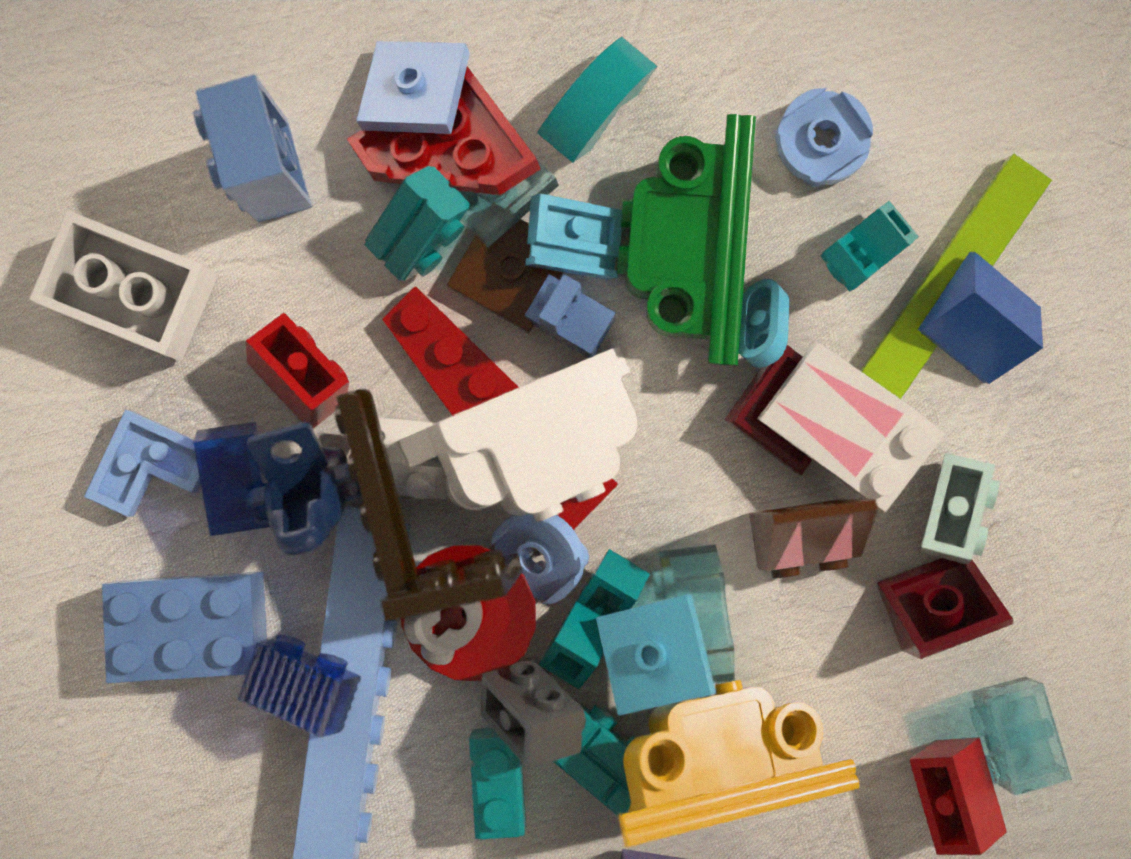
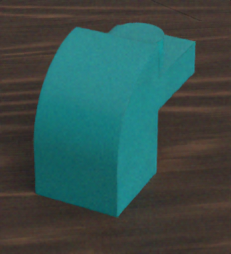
[820,201,919,292]

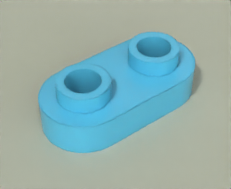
[739,279,789,368]

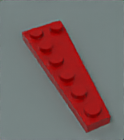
[382,286,618,530]

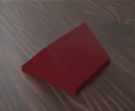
[877,558,1013,659]

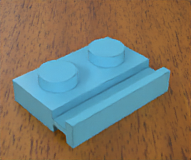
[525,193,622,280]

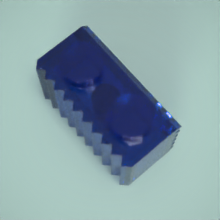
[238,635,361,738]

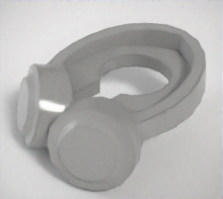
[404,602,483,665]

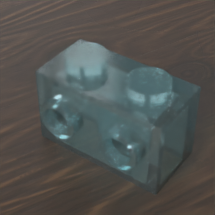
[970,676,1072,796]

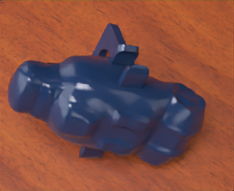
[245,422,362,555]

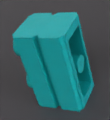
[364,166,470,281]
[552,703,637,816]
[469,728,526,840]

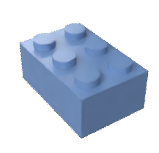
[193,74,313,223]
[102,571,268,683]

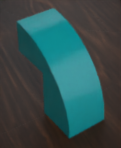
[537,37,658,163]
[538,549,650,689]

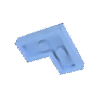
[84,409,217,517]

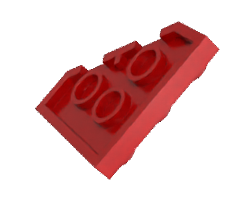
[347,66,541,195]

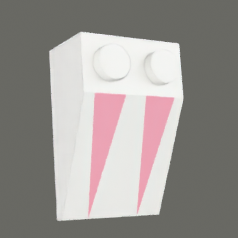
[757,341,946,512]

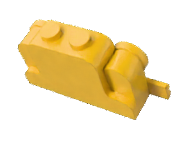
[618,679,859,847]

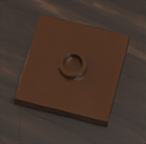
[447,204,564,333]

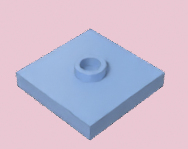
[356,41,470,134]

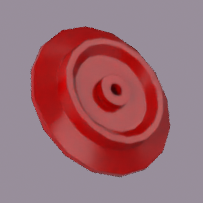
[401,545,536,681]

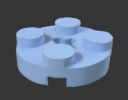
[775,88,873,187]
[491,514,589,604]

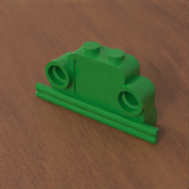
[617,114,756,366]

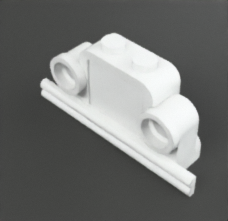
[397,346,637,522]

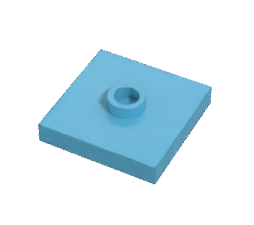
[596,594,716,716]

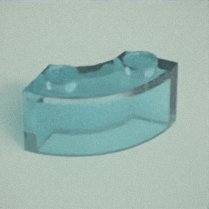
[652,544,735,683]

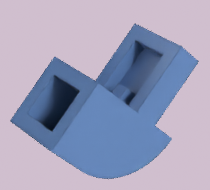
[524,274,616,359]

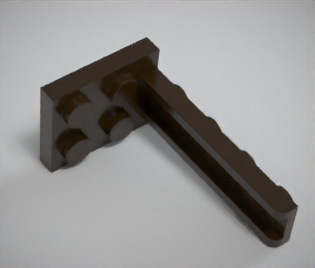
[335,388,523,621]

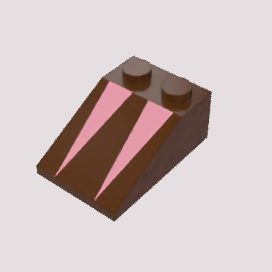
[749,499,878,578]

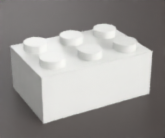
[29,210,218,361]

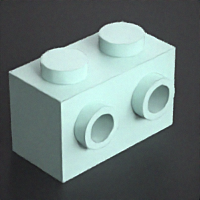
[919,453,1000,565]

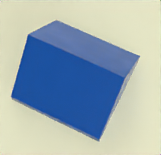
[917,252,1043,384]

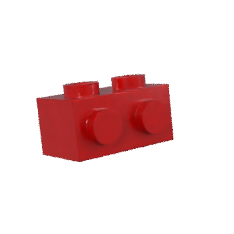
[246,312,349,429]
[909,737,1007,855]

